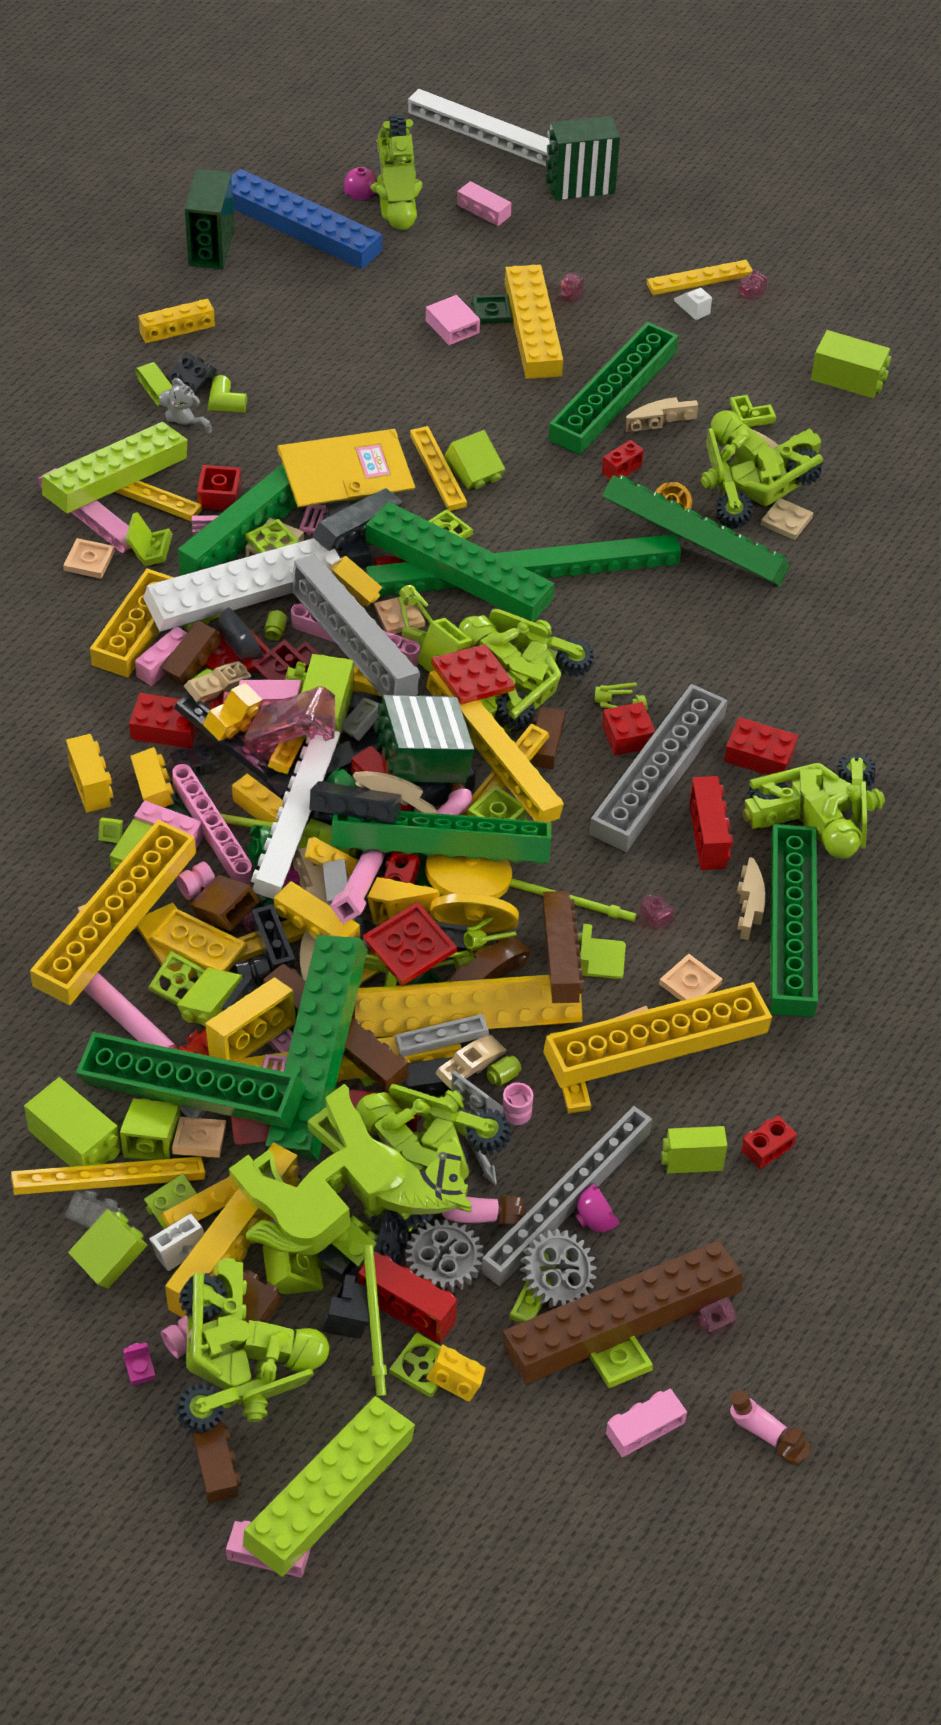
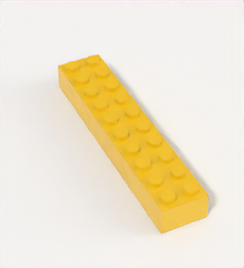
[30,820,196,1005]
[353,975,582,1037]
[543,982,772,1088]

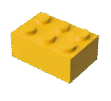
[66,734,113,813]

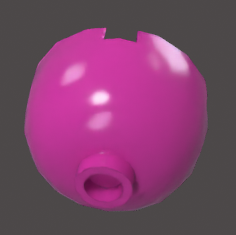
[344,167,377,200]
[575,1184,620,1233]

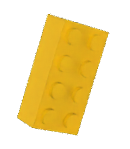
[205,977,296,1062]

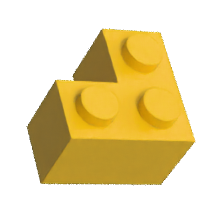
[203,683,262,741]

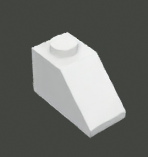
[674,288,712,320]

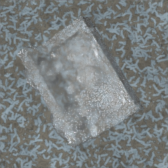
[65,1189,124,1228]

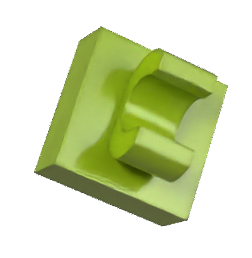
[286,662,307,686]
[98,817,123,843]

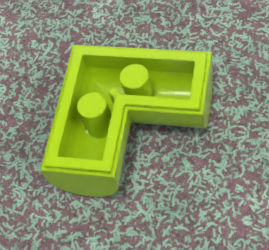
[208,375,247,413]
[729,395,776,428]

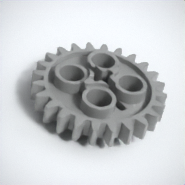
[405,1219,484,1292]
[520,1229,597,1308]

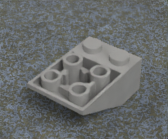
[451,1071,504,1115]

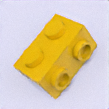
[427,1344,485,1401]

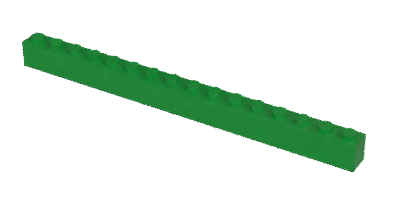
[366,534,681,597]

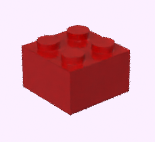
[197,465,242,511]
[602,702,656,756]

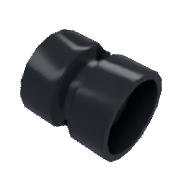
[234,956,271,987]

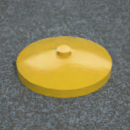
[425,854,512,899]
[430,893,519,934]

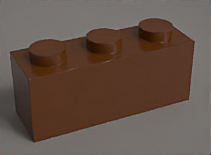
[161,620,222,686]
[529,707,565,770]
[192,1420,242,1503]

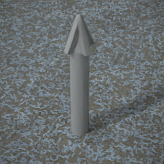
[465,1136,497,1185]

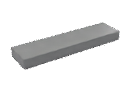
[394,1014,489,1057]

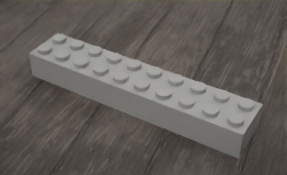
[292,554,420,697]
[589,684,728,852]

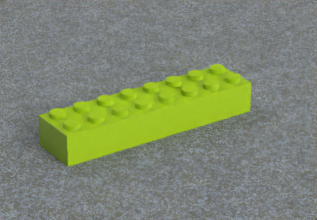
[42,422,188,513]
[242,1396,415,1577]

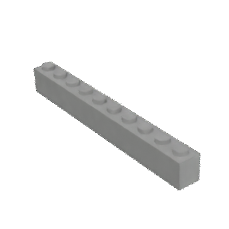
[482,1106,652,1286]

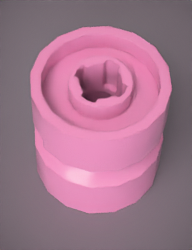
[176,862,215,900]
[502,1083,533,1125]
[161,1316,187,1359]

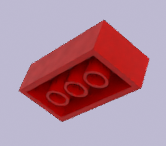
[689,776,733,870]
[358,1252,457,1344]

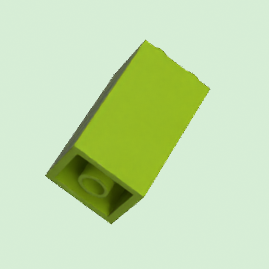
[811,330,891,398]
[296,654,354,744]
[24,1077,120,1167]

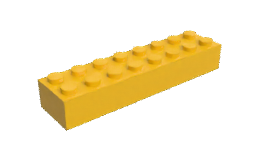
[505,265,563,379]
[165,1143,300,1318]

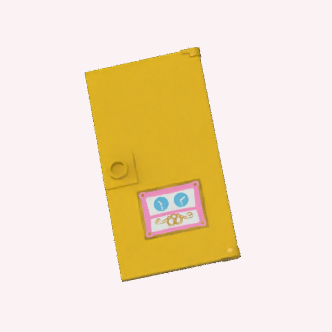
[277,429,415,507]

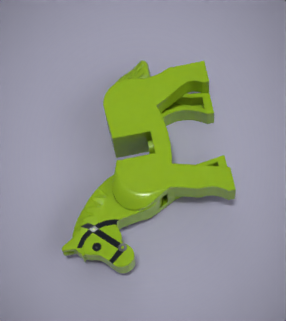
[229,1084,472,1255]

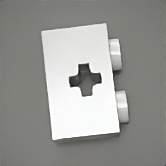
[149,1214,205,1271]

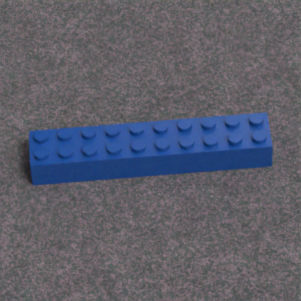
[232,169,382,269]

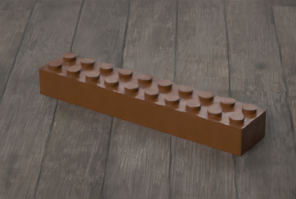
[503,1240,743,1384]

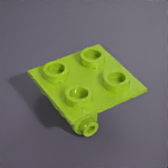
[144,1174,197,1229]

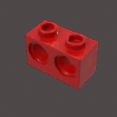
[602,440,644,480]
[381,851,421,885]
[741,1115,797,1170]

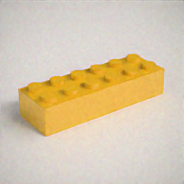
[90,569,174,678]

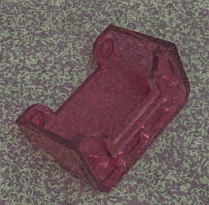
[244,686,335,762]

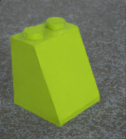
[444,430,505,490]
[120,1098,180,1161]

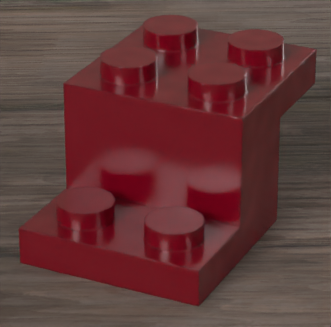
[253,640,320,680]

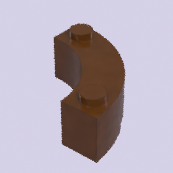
[448,936,532,982]

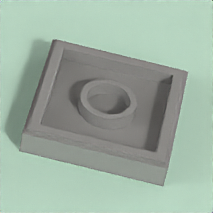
[342,698,379,741]

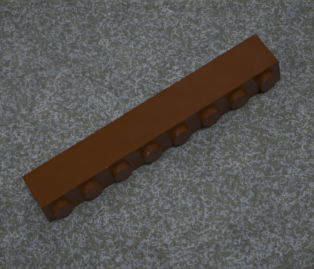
[543,891,584,1003]
[263,963,410,1094]

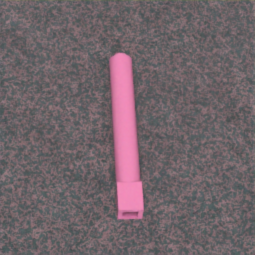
[330,849,387,924]
[83,972,177,1049]

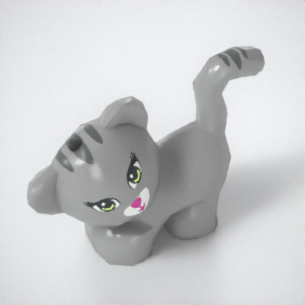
[159,378,212,434]

